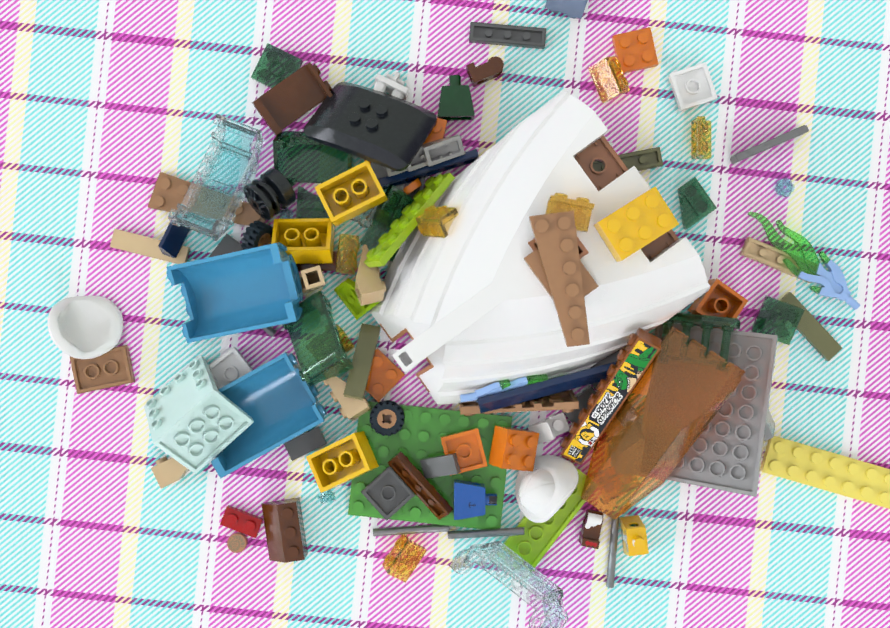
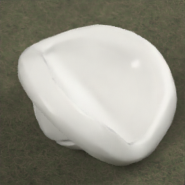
[47,296,123,359]
[515,455,579,523]

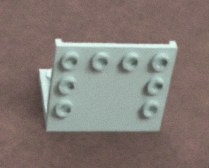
[144,355,254,474]

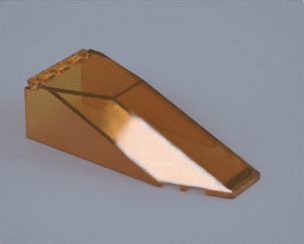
[581,325,746,520]

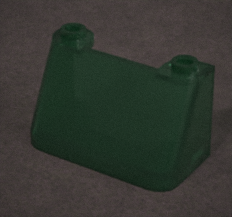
[273,131,354,186]
[282,290,354,386]

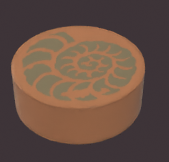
[227,532,248,553]

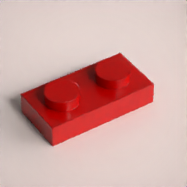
[220,505,264,538]

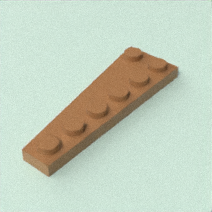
[148,172,266,226]
[529,211,590,347]
[459,390,579,416]

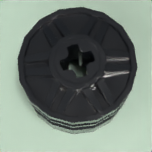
[243,168,296,220]

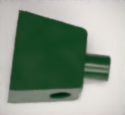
[438,75,475,121]

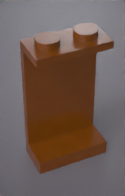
[251,62,333,135]

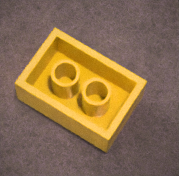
[314,161,388,226]
[594,187,679,262]
[271,218,335,264]
[306,431,379,493]

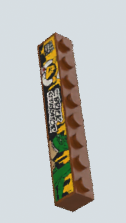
[560,328,661,465]

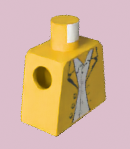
[619,515,649,556]

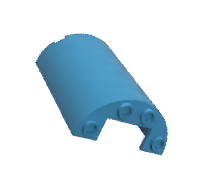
[166,242,303,343]
[211,352,327,479]

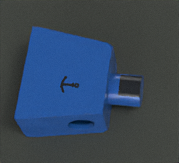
[454,479,497,520]

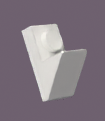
[528,412,570,444]

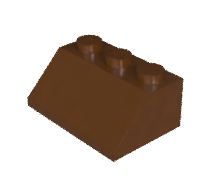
[261,497,308,563]

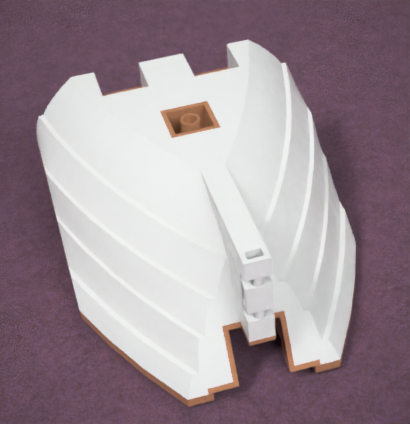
[370,91,710,405]

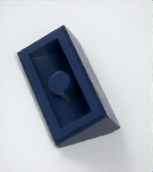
[158,213,191,258]

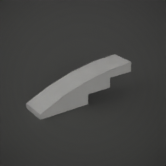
[385,135,465,177]

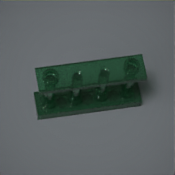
[654,313,741,371]

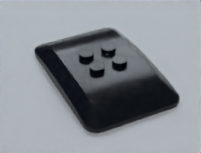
[304,82,437,171]

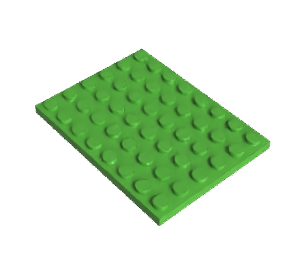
[348,401,512,529]

